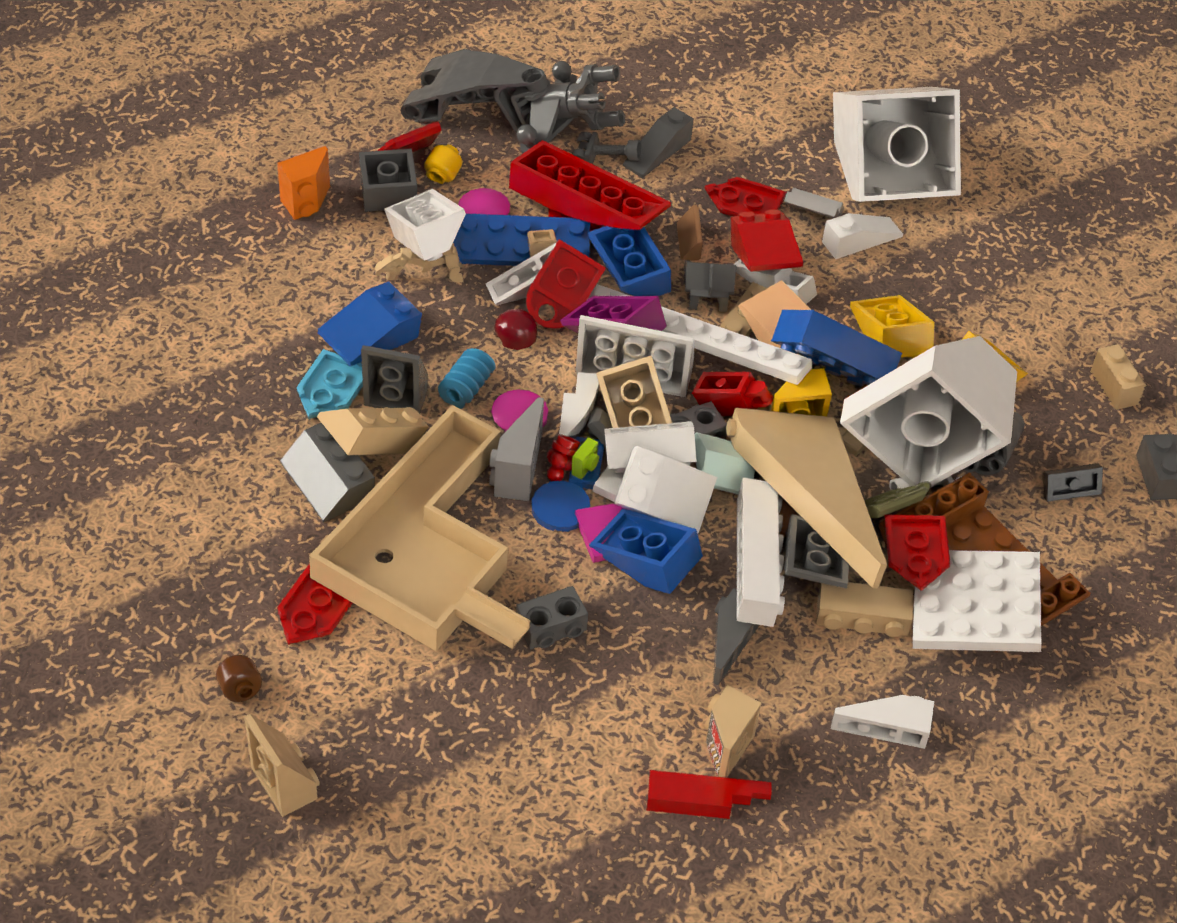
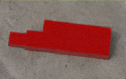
[646,770,772,819]

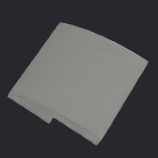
[784,188,844,218]

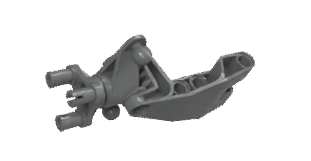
[400,49,625,154]

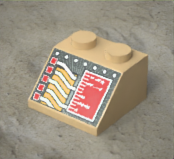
[704,685,761,778]

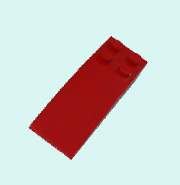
[509,140,671,230]

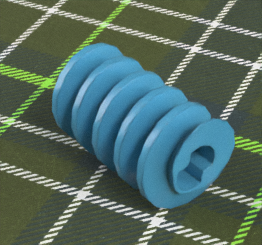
[438,348,496,409]

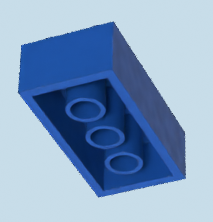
[771,310,902,386]

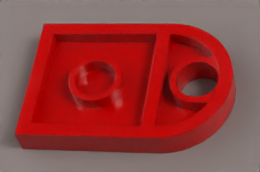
[526,239,606,329]

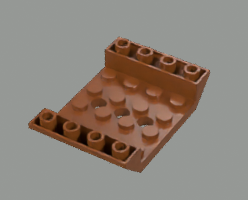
[879,472,1091,652]

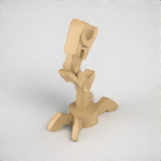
[375,243,463,282]

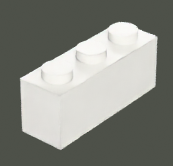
[604,421,697,473]

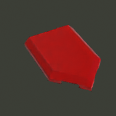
[377,121,441,153]
[705,177,787,216]
[884,515,950,591]
[277,563,353,645]

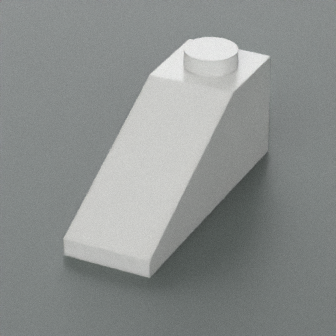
[822,213,903,259]
[485,243,556,306]
[831,695,934,749]

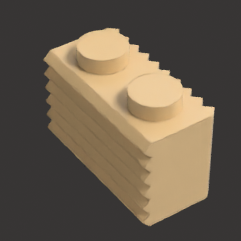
[1090,344,1147,410]

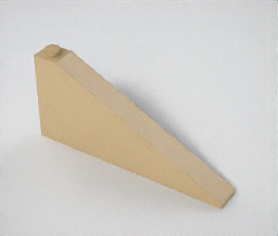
[726,408,887,588]

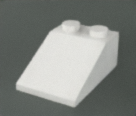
[614,446,718,534]

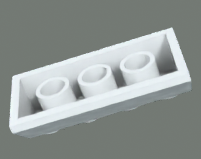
[384,189,466,261]

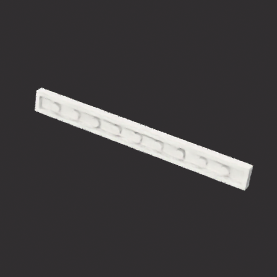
[587,284,812,385]

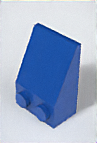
[318,281,422,367]
[589,508,703,594]

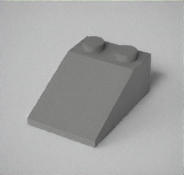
[489,397,544,501]

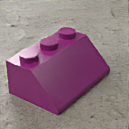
[560,296,667,333]

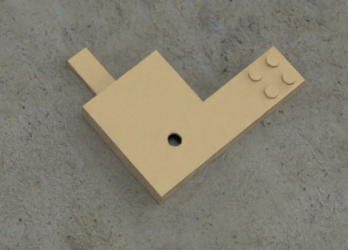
[309,405,530,651]

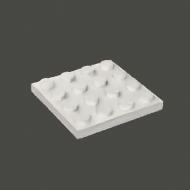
[913,550,1041,652]

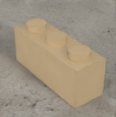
[816,582,913,637]

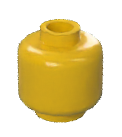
[424,144,463,184]

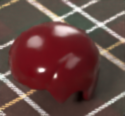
[494,309,538,350]

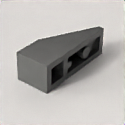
[623,107,694,178]
[713,588,760,685]

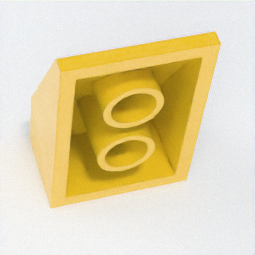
[850,295,935,358]

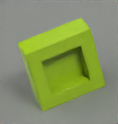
[572,437,599,480]

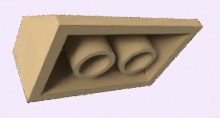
[317,407,428,455]

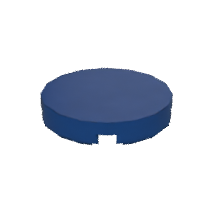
[531,481,590,532]

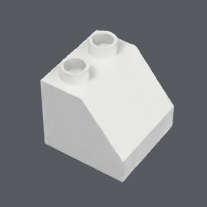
[833,87,961,202]
[840,336,1017,486]

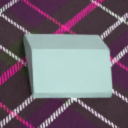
[695,432,755,494]

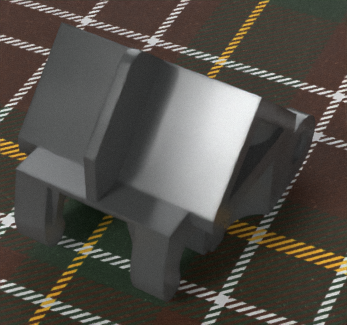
[684,260,736,312]

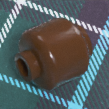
[216,655,262,702]

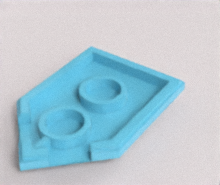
[297,349,363,419]

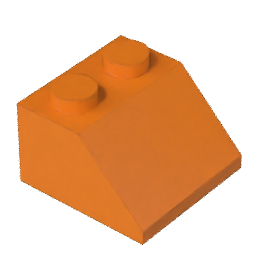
[277,146,330,220]

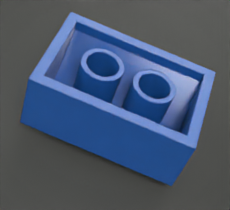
[588,226,671,296]

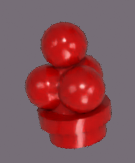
[547,434,580,482]

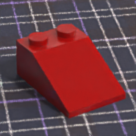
[731,210,803,272]

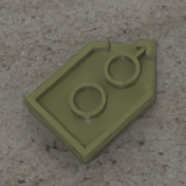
[864,481,931,518]

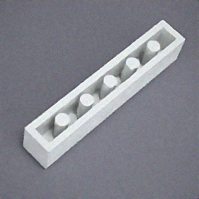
[737,478,785,627]

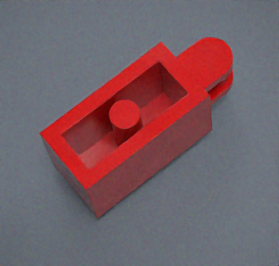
[692,372,774,416]

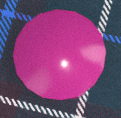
[458,188,510,215]
[491,389,548,432]

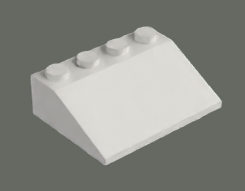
[576,315,694,397]

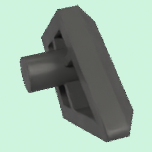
[587,407,613,448]

